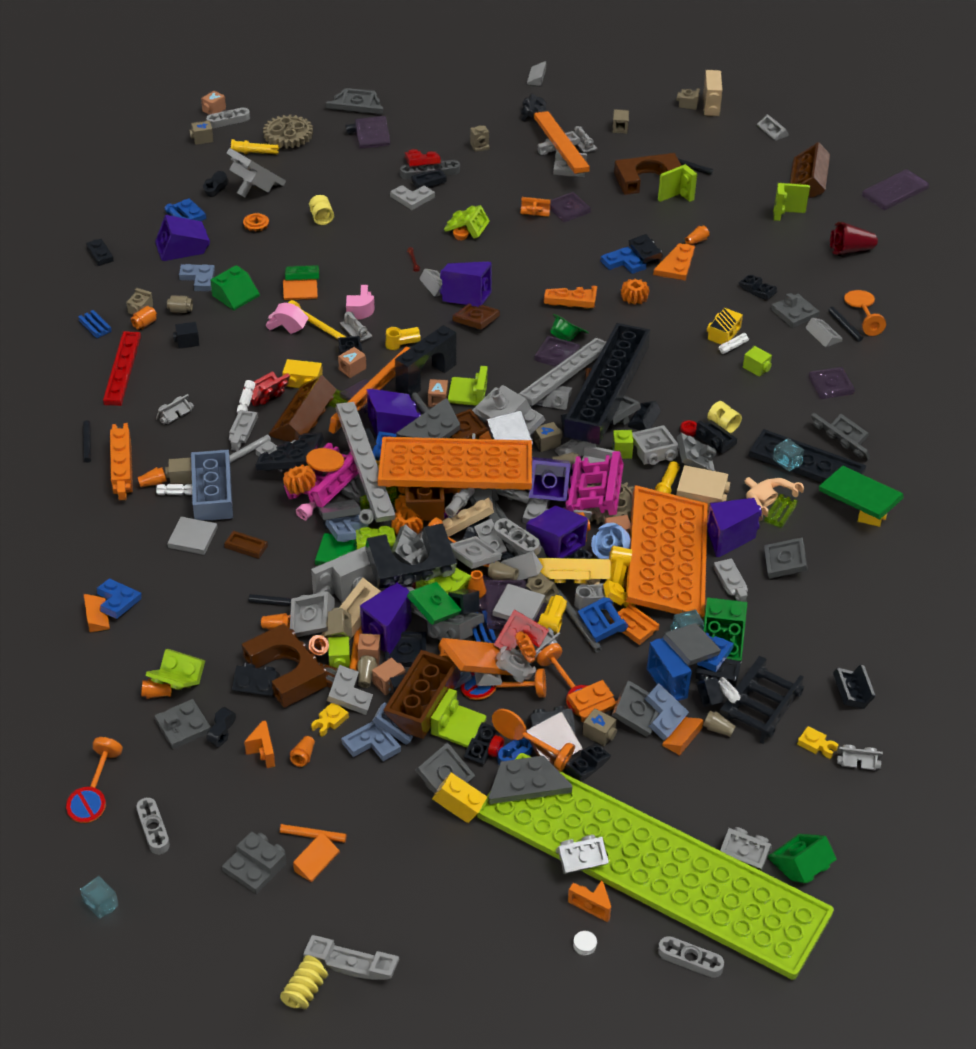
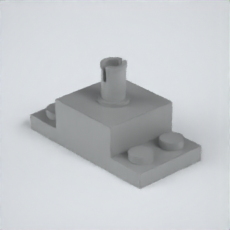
[227,148,286,198]
[472,385,545,435]
[311,547,377,603]

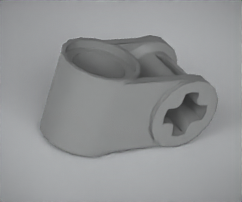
[574,583,614,610]

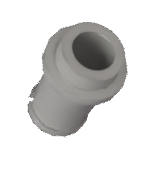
[359,507,375,524]

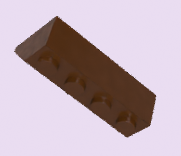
[790,142,830,198]
[269,375,337,442]
[405,487,445,521]
[383,650,460,739]

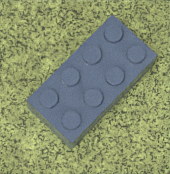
[191,450,233,521]

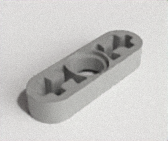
[207,108,250,128]
[494,518,541,555]
[136,798,170,854]
[658,936,724,978]

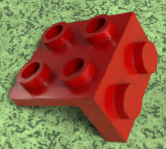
[243,371,291,406]

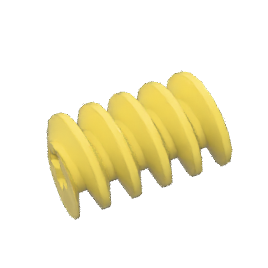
[280,955,328,1009]

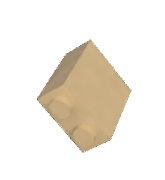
[703,70,722,116]
[676,465,731,510]

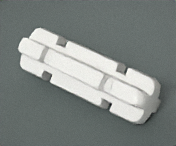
[719,333,749,354]
[237,380,255,413]
[156,484,192,495]
[719,677,741,703]

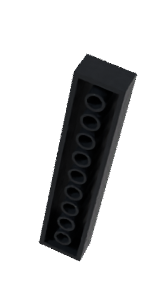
[564,323,650,445]

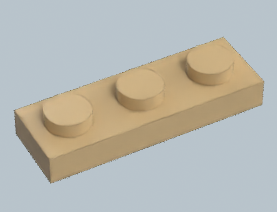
[443,498,494,537]

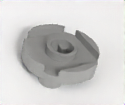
[496,646,536,682]

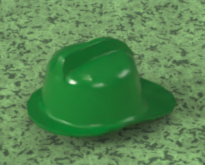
[550,314,589,341]

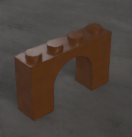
[614,153,682,195]
[242,623,328,708]

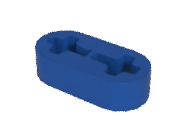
[498,737,533,765]

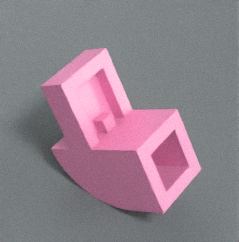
[346,285,375,320]
[266,303,308,334]

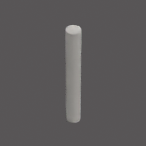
[229,435,271,463]

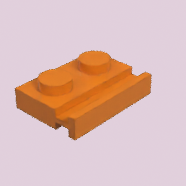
[610,603,660,645]
[567,680,617,722]

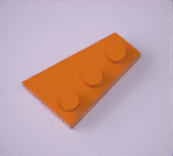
[653,243,695,281]
[544,286,597,309]

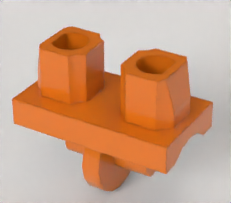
[520,197,551,217]

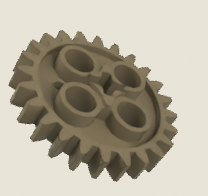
[263,114,313,149]
[579,482,634,525]

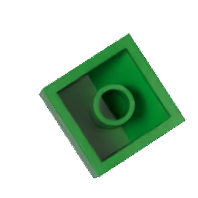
[210,265,260,311]
[768,834,837,883]

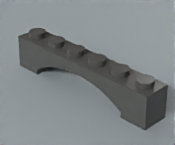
[468,488,547,558]

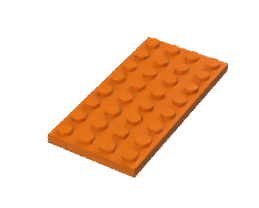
[378,437,532,490]
[626,485,708,620]

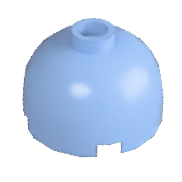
[591,523,631,559]

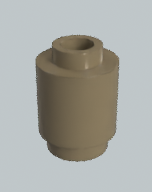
[167,295,193,313]

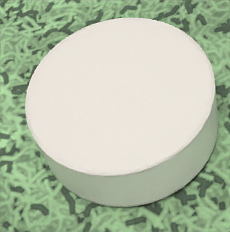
[573,931,597,955]

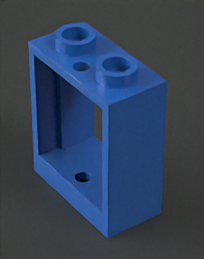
[647,638,692,701]

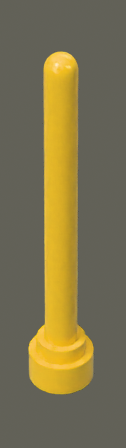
[288,300,346,339]

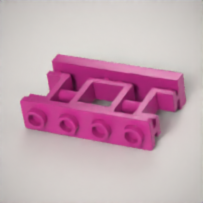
[284,443,358,508]
[566,451,624,515]

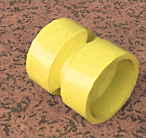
[309,195,334,225]
[707,401,742,434]

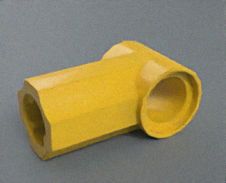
[385,327,421,350]
[605,545,632,586]
[538,595,567,635]

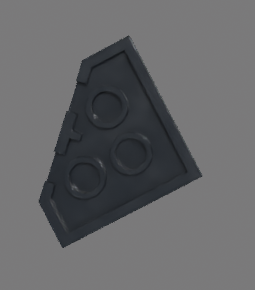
[255,432,324,471]

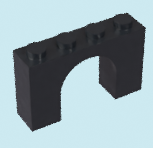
[395,325,457,398]
[365,523,457,589]

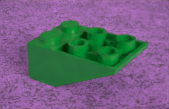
[703,597,747,661]

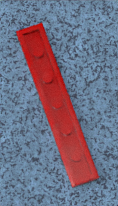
[103,331,141,406]

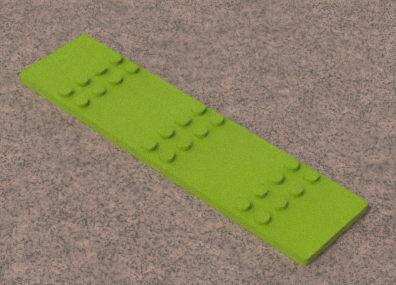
[477,753,834,980]

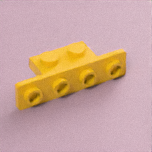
[538,558,611,583]

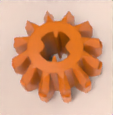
[621,279,650,305]
[283,465,316,495]
[391,507,423,536]

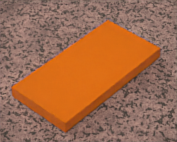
[439,638,513,676]

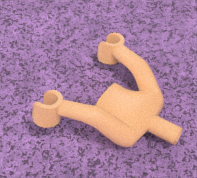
[744,477,804,521]

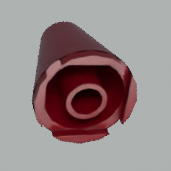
[830,222,878,255]

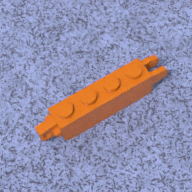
[110,423,133,500]

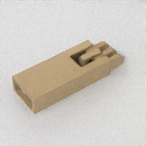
[321,578,381,643]

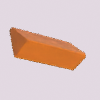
[283,279,318,300]
[84,594,110,632]
[662,717,703,755]
[293,833,340,883]

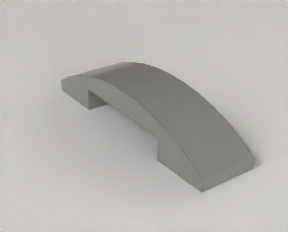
[303,935,399,980]

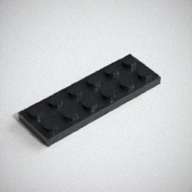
[749,429,867,483]

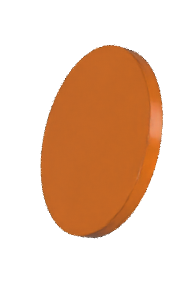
[306,448,344,472]

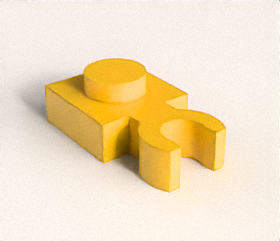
[603,580,636,607]
[311,703,349,737]
[797,726,838,759]

